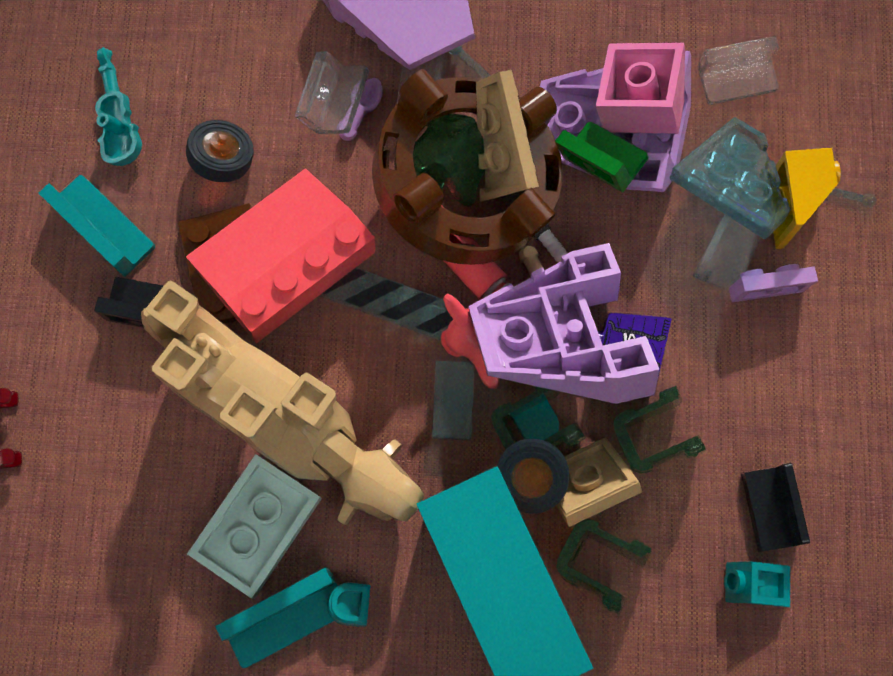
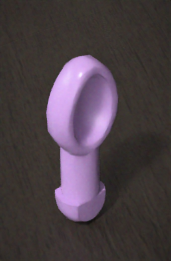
[339,78,383,141]

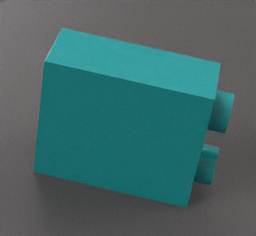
[417,466,594,676]

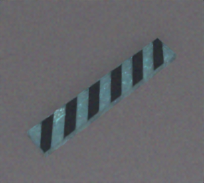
[319,268,467,341]

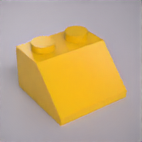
[766,148,841,249]

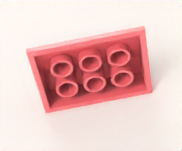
[186,168,375,344]

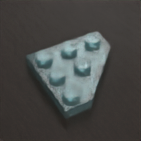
[669,117,790,239]

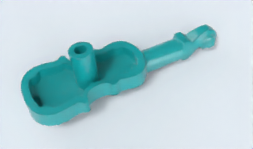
[95,47,142,166]

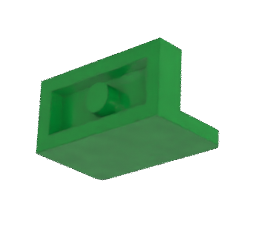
[555,122,649,193]

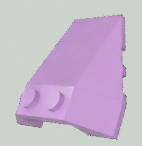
[540,51,691,192]

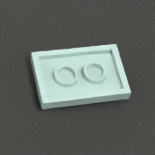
[187,454,322,599]

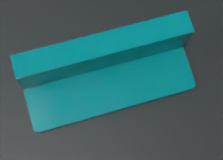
[38,175,155,277]
[215,568,338,668]

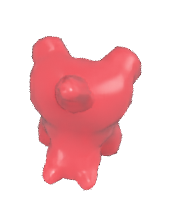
[441,294,500,389]

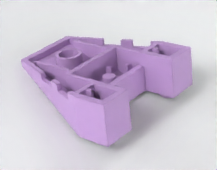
[323,0,475,70]
[468,243,659,404]

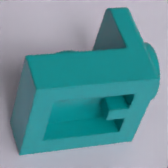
[724,561,790,607]

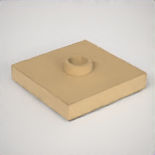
[536,437,642,527]

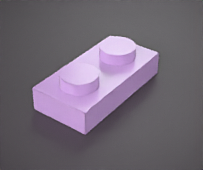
[729,264,818,302]

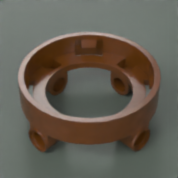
[372,69,563,265]

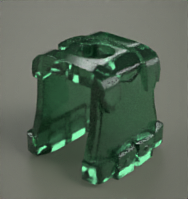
[413,114,485,207]
[491,386,586,466]
[614,386,706,474]
[556,518,652,615]

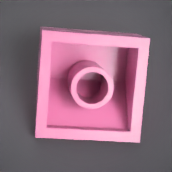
[596,43,685,134]

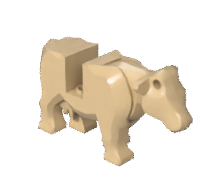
[141,280,424,525]

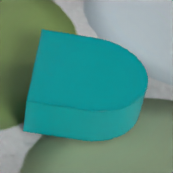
[513,399,559,443]
[327,582,371,627]

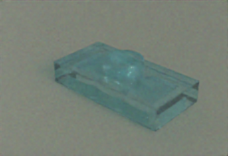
[432,361,474,441]

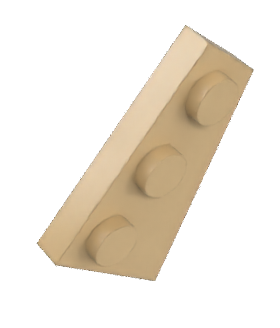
[476,70,539,202]

